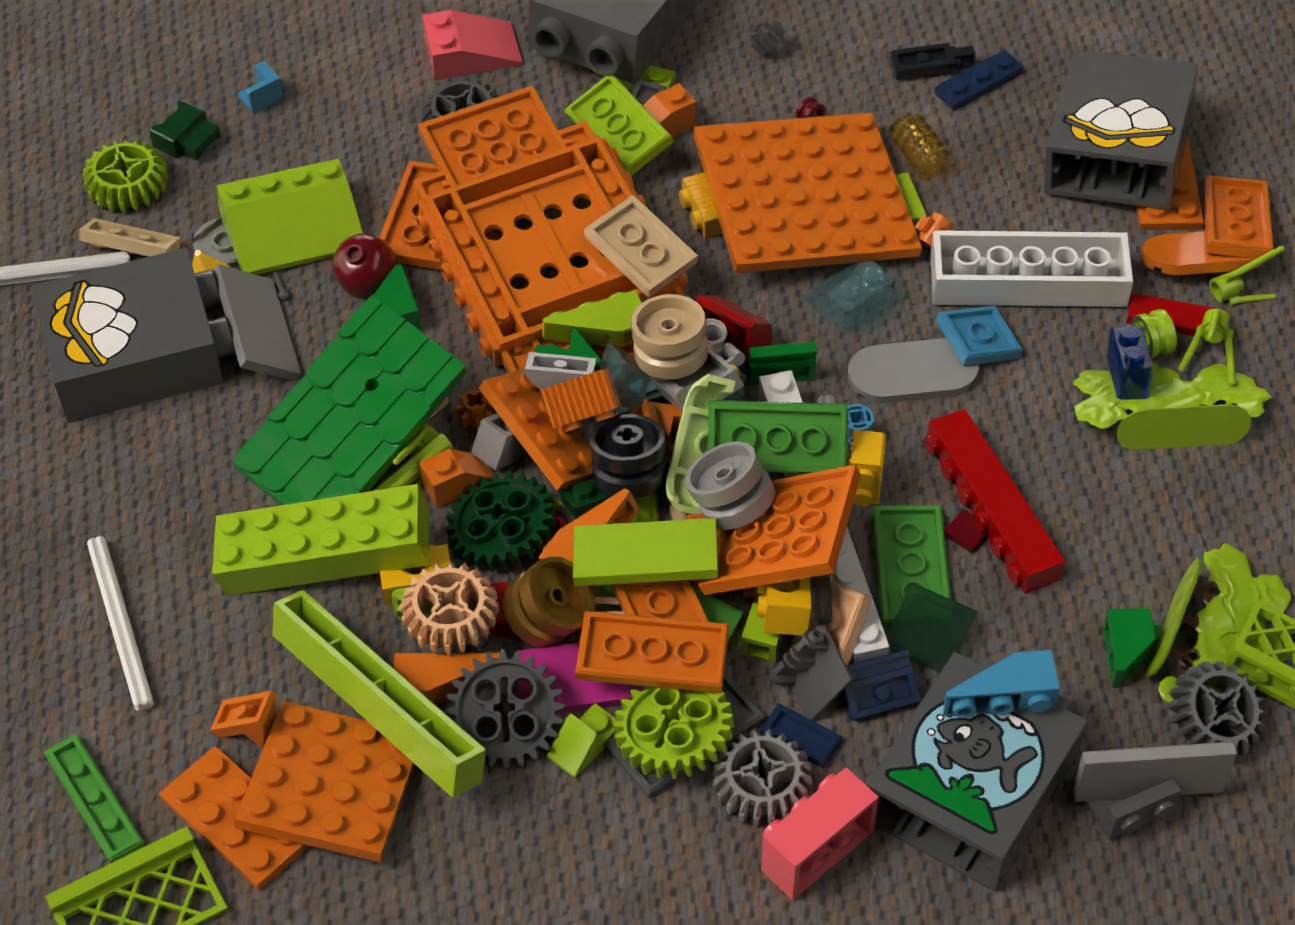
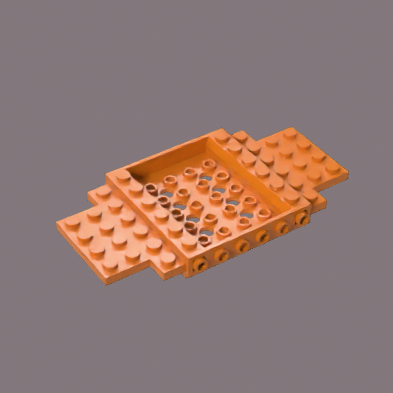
[413,85,688,421]

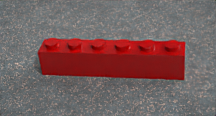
[924,408,1066,594]

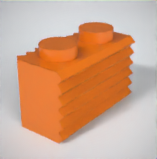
[540,367,621,432]

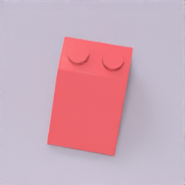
[422,10,523,80]

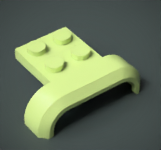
[666,374,768,514]

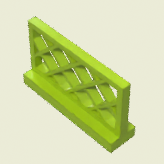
[1224,600,1295,709]
[45,826,228,925]

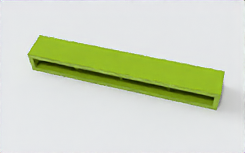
[272,590,486,798]

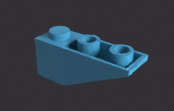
[942,650,1060,718]

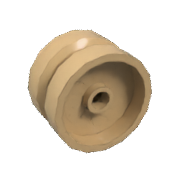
[631,294,708,379]

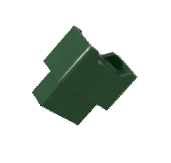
[149,99,221,160]

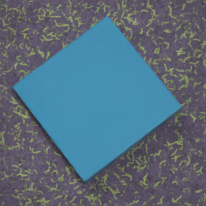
[936,305,1023,366]

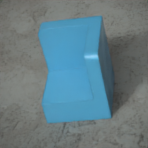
[238,61,284,113]

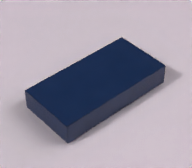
[760,703,842,769]

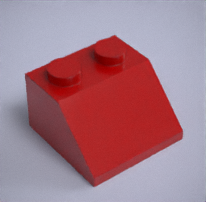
[696,295,772,367]

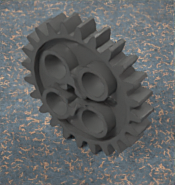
[445,649,565,770]

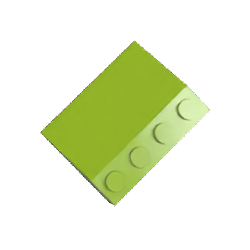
[216,158,363,275]

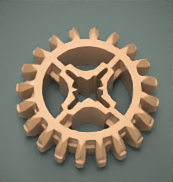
[400,561,499,655]

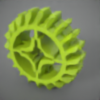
[83,138,168,214]

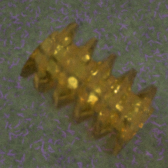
[888,114,950,180]

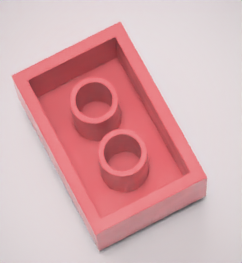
[761,767,879,901]

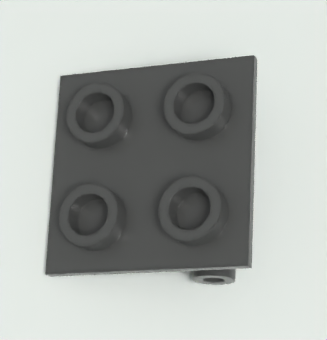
[770,621,853,721]

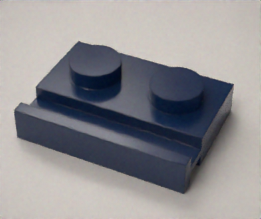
[842,650,922,720]

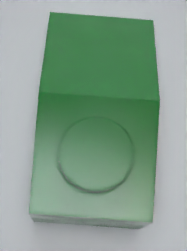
[373,264,421,330]
[1103,608,1160,688]

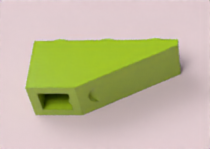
[542,290,642,348]

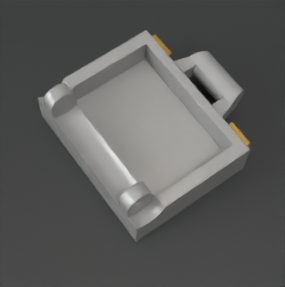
[652,343,745,413]

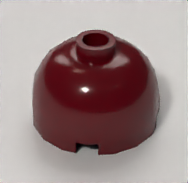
[332,233,398,299]

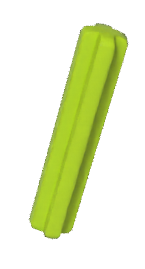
[372,433,453,491]

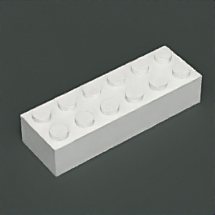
[930,230,1133,307]

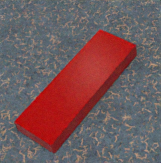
[1126,292,1229,342]

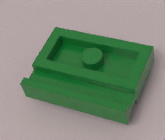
[748,342,817,386]

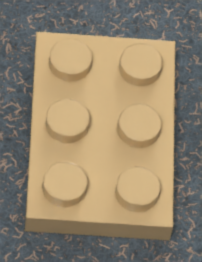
[584,195,698,298]

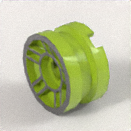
[1132,309,1177,359]

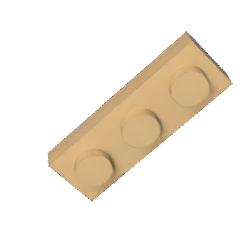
[79,218,180,257]

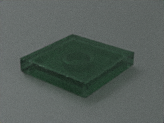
[886,582,977,673]

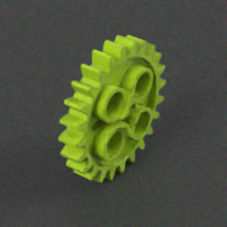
[613,686,734,779]

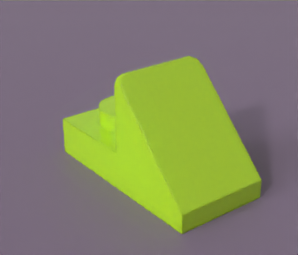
[547,703,617,778]

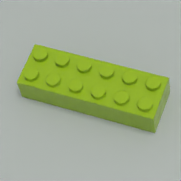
[212,484,430,595]

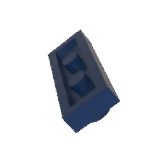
[934,49,1024,111]

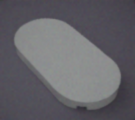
[847,338,979,403]

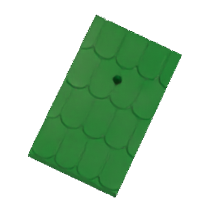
[233,295,467,505]

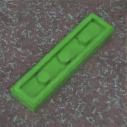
[44,733,145,864]

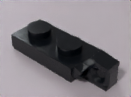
[890,42,976,80]

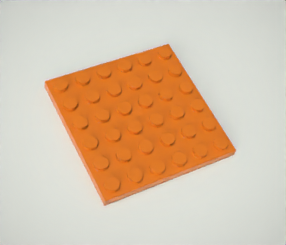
[693,113,922,274]

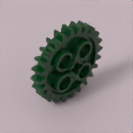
[445,471,558,572]

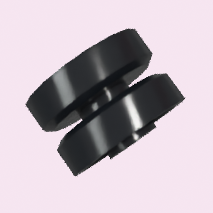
[590,414,667,498]

